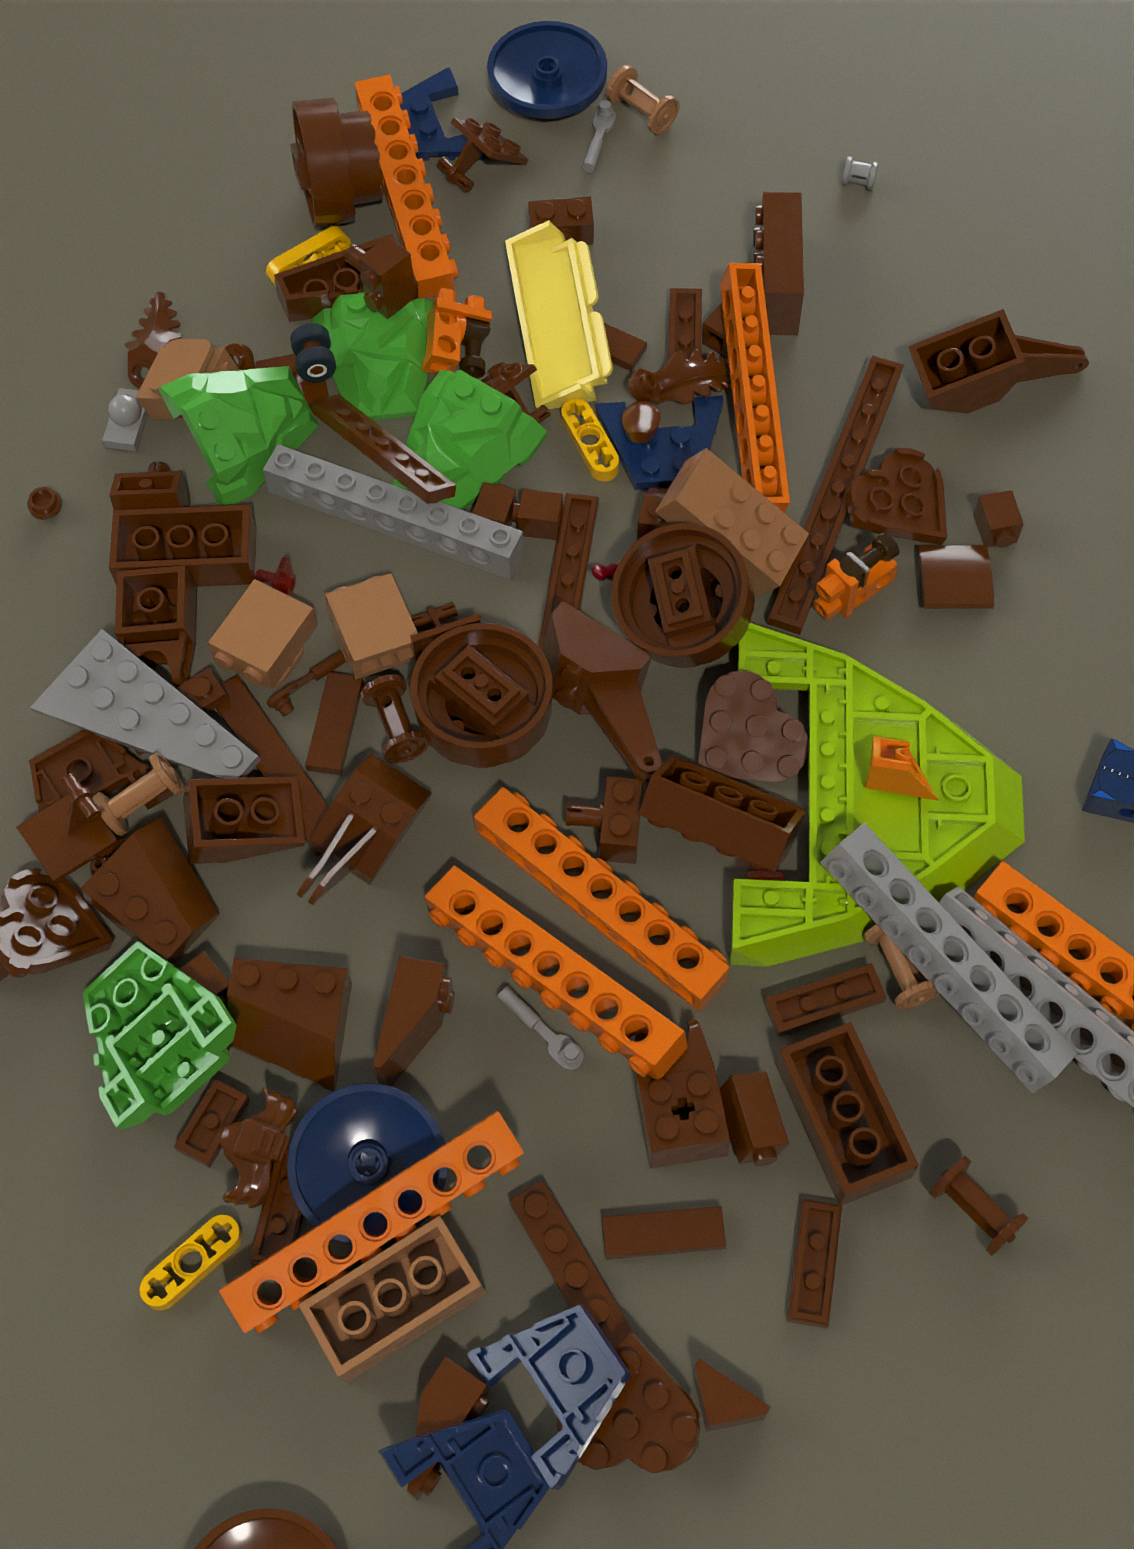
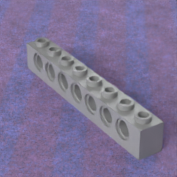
[263,444,524,580]
[820,823,1078,1094]
[939,886,1134,1108]

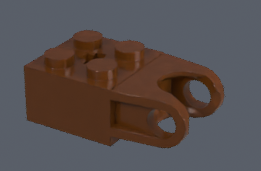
[115,565,196,688]
[635,1020,730,1168]

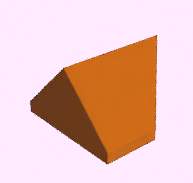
[866,736,939,801]

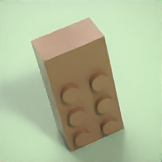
[655,448,809,596]
[298,1216,486,1384]

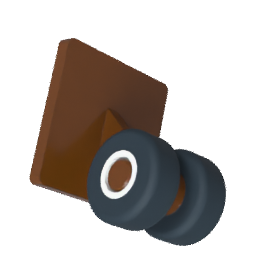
[256,323,336,408]

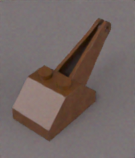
[908,309,1089,414]
[542,601,662,782]
[297,753,432,905]

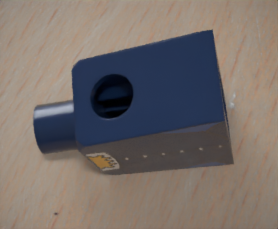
[1082,738,1134,823]

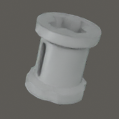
[842,156,879,190]

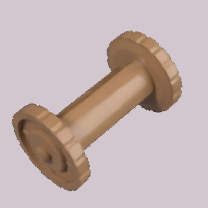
[606,65,679,135]
[92,752,185,836]
[864,924,940,1010]

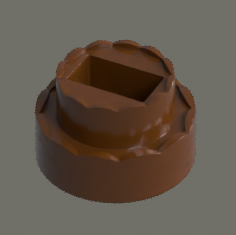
[290,97,384,229]
[611,523,755,668]
[410,623,553,768]

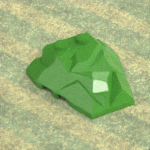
[312,293,434,421]
[158,366,319,506]
[392,370,548,510]
[82,941,237,1130]

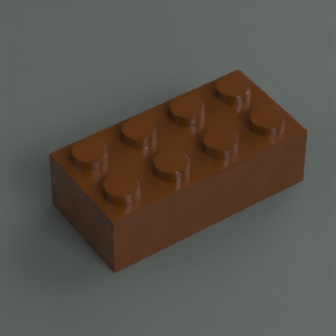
[753,192,804,335]
[109,504,256,587]
[638,754,806,872]
[776,1022,919,1205]

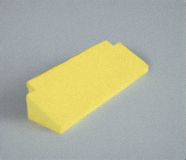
[505,220,613,409]

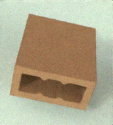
[136,339,240,420]
[325,573,418,680]
[208,579,318,689]

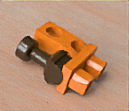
[422,288,492,379]
[813,532,899,621]

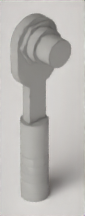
[582,100,616,173]
[497,986,583,1071]

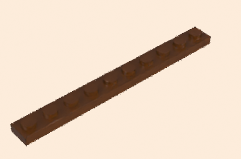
[768,355,904,635]

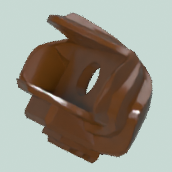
[219,1087,297,1208]

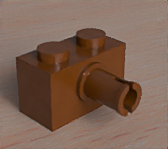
[528,196,594,245]
[344,235,416,319]
[109,461,190,510]
[566,776,643,864]

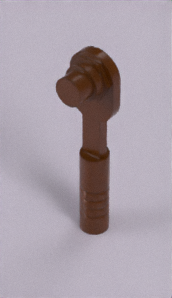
[266,649,346,717]

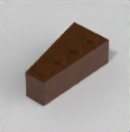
[274,233,418,322]

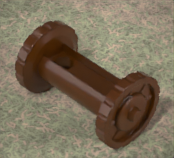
[360,674,429,764]
[929,1156,1029,1256]

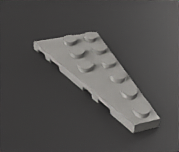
[30,629,261,778]

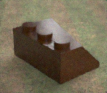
[81,817,219,965]
[227,958,352,1092]

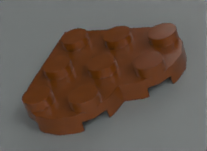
[845,448,947,545]
[698,670,808,782]
[0,868,114,978]
[556,1333,701,1473]

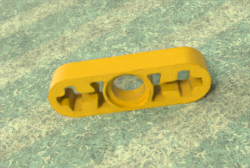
[266,226,351,286]
[561,398,619,482]
[139,1215,242,1311]

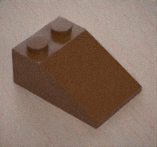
[183,776,305,864]
[373,956,455,1087]

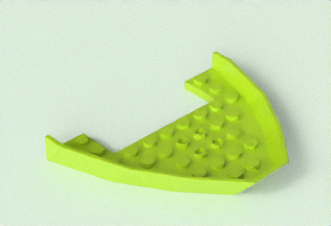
[730,623,1025,967]

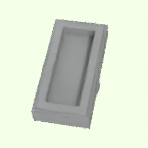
[102,388,148,452]

